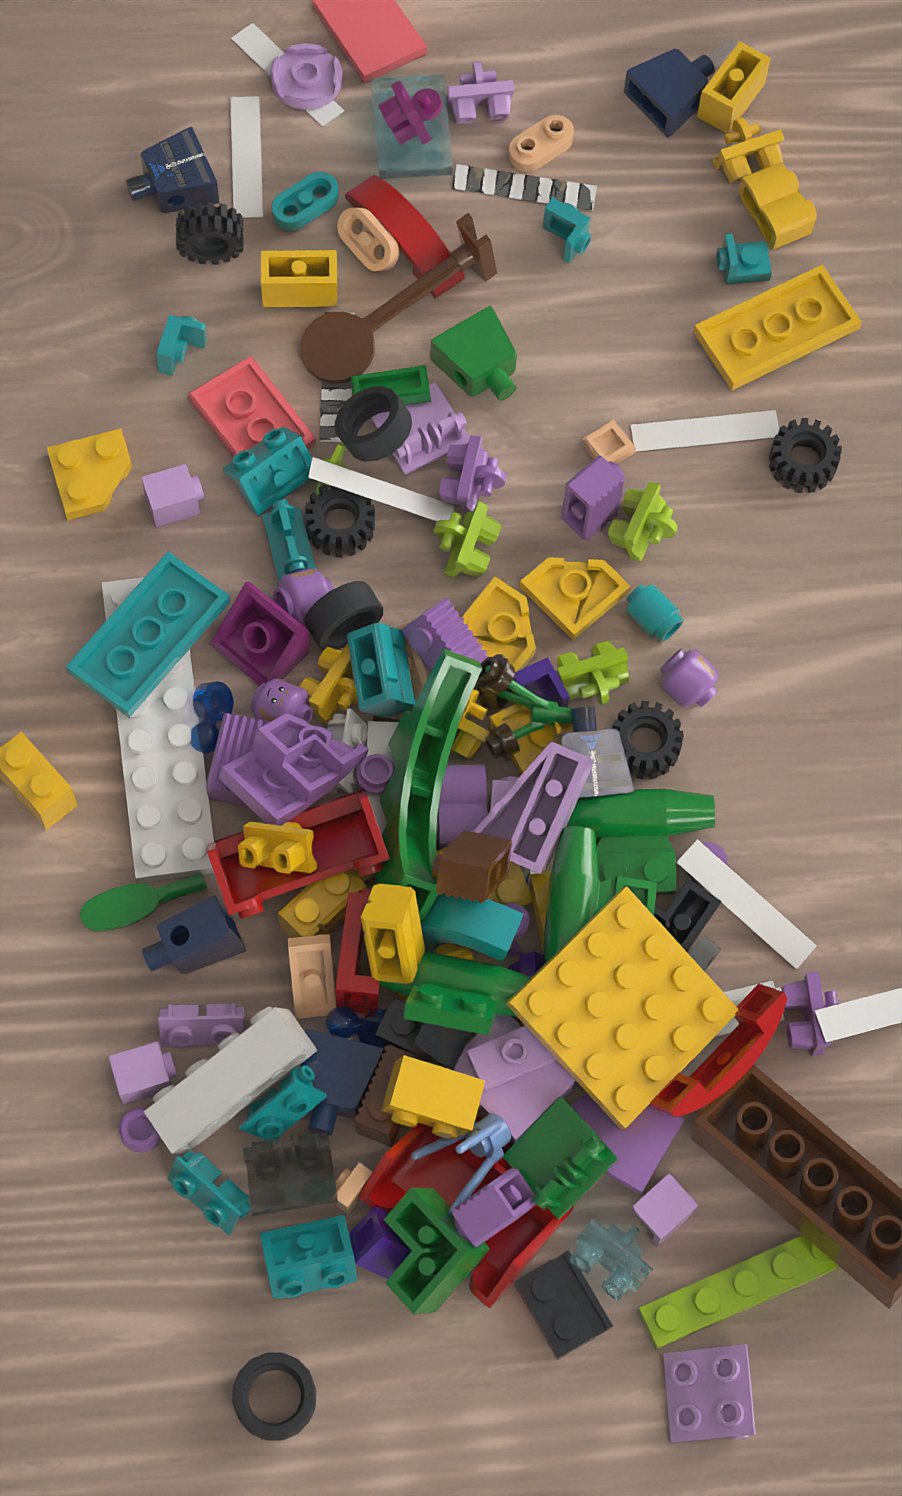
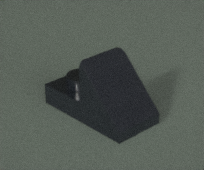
[375,997,471,1071]

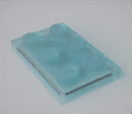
[371,75,452,179]

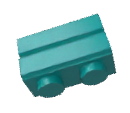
[347,623,415,718]

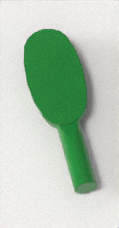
[80,873,207,932]

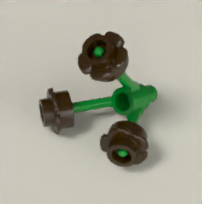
[477,654,572,762]

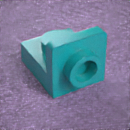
[716,234,772,285]
[156,315,207,376]

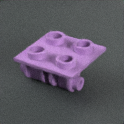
[370,382,470,475]
[663,1344,756,1443]

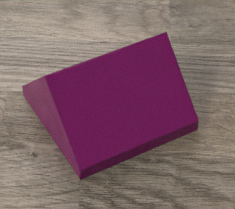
[210,581,310,686]

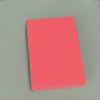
[312,0,427,83]
[188,356,316,457]

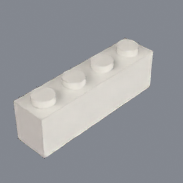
[144,1007,318,1154]

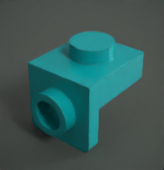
[543,197,592,263]

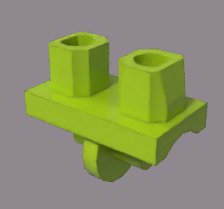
[608,481,678,562]
[433,501,502,578]
[557,640,630,705]

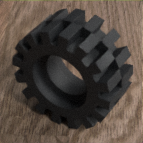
[176,202,244,265]
[769,418,842,493]
[305,484,375,557]
[612,701,684,779]

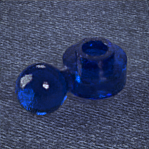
[190,681,234,754]
[326,1006,389,1053]

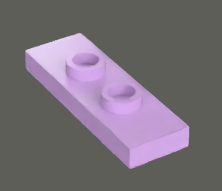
[467,1026,557,1092]

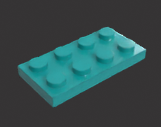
[66,551,231,718]

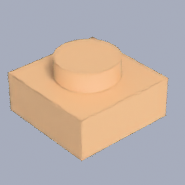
[332,1162,373,1215]

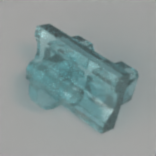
[570,1218,653,1301]

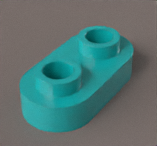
[272,172,339,231]

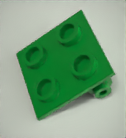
[503,1096,619,1219]

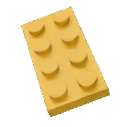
[693,264,862,391]

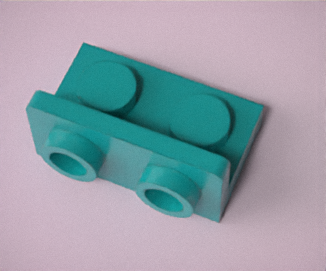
[223,427,312,515]
[260,1215,358,1299]

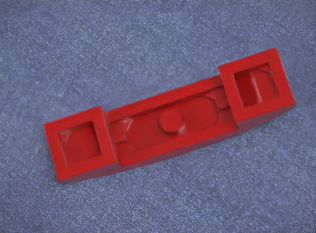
[345,175,465,299]
[649,983,788,1117]

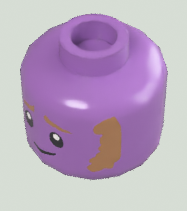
[273,568,334,624]
[659,648,719,707]
[251,678,313,724]

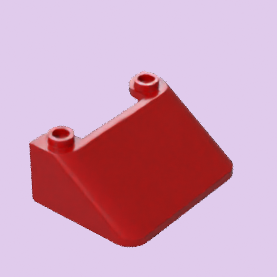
[207,790,389,919]
[358,1115,574,1309]

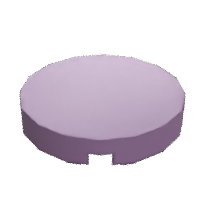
[270,43,343,110]

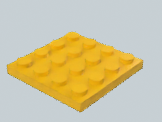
[505,886,739,1129]

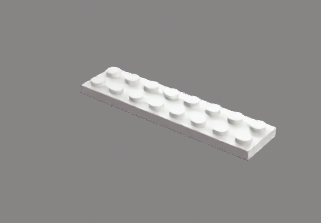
[102,577,214,883]

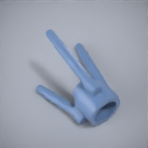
[411,1113,511,1216]

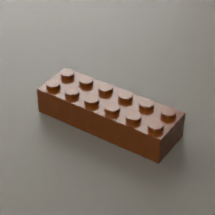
[691,1064,902,1309]

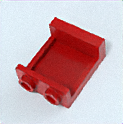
[335,889,380,1017]

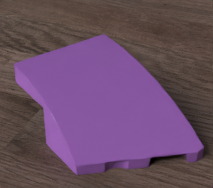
[218,713,369,826]
[571,1094,684,1195]

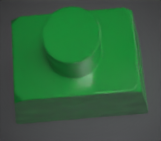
[430,305,517,401]

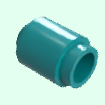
[626,584,684,642]

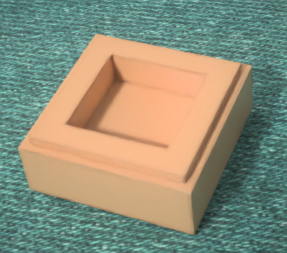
[582,419,636,464]

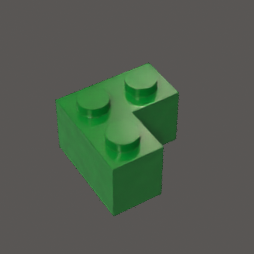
[384,1188,490,1314]

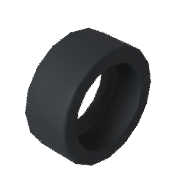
[335,386,412,462]
[305,581,383,650]
[232,1352,316,1441]

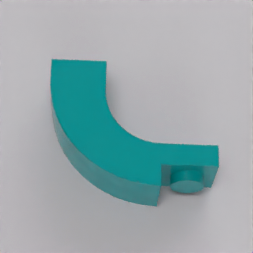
[420,893,524,962]

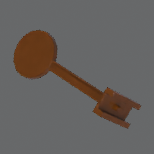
[300,213,497,384]

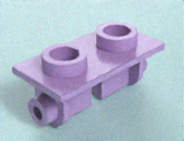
[158,1003,245,1048]

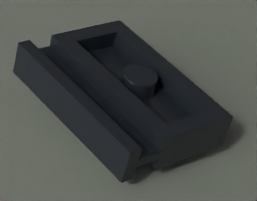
[514,1250,613,1360]

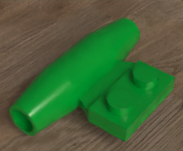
[566,788,715,895]
[544,826,657,963]
[380,952,531,1035]

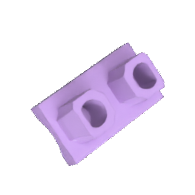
[446,61,514,124]

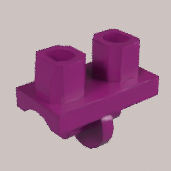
[378,80,443,145]

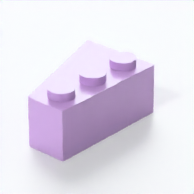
[471,742,594,875]

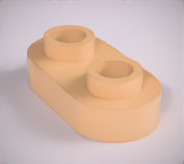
[508,115,574,172]
[337,208,399,271]

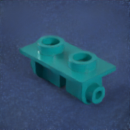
[262,499,316,581]
[239,1065,327,1143]
[167,1150,254,1236]

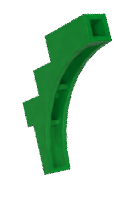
[375,648,483,921]

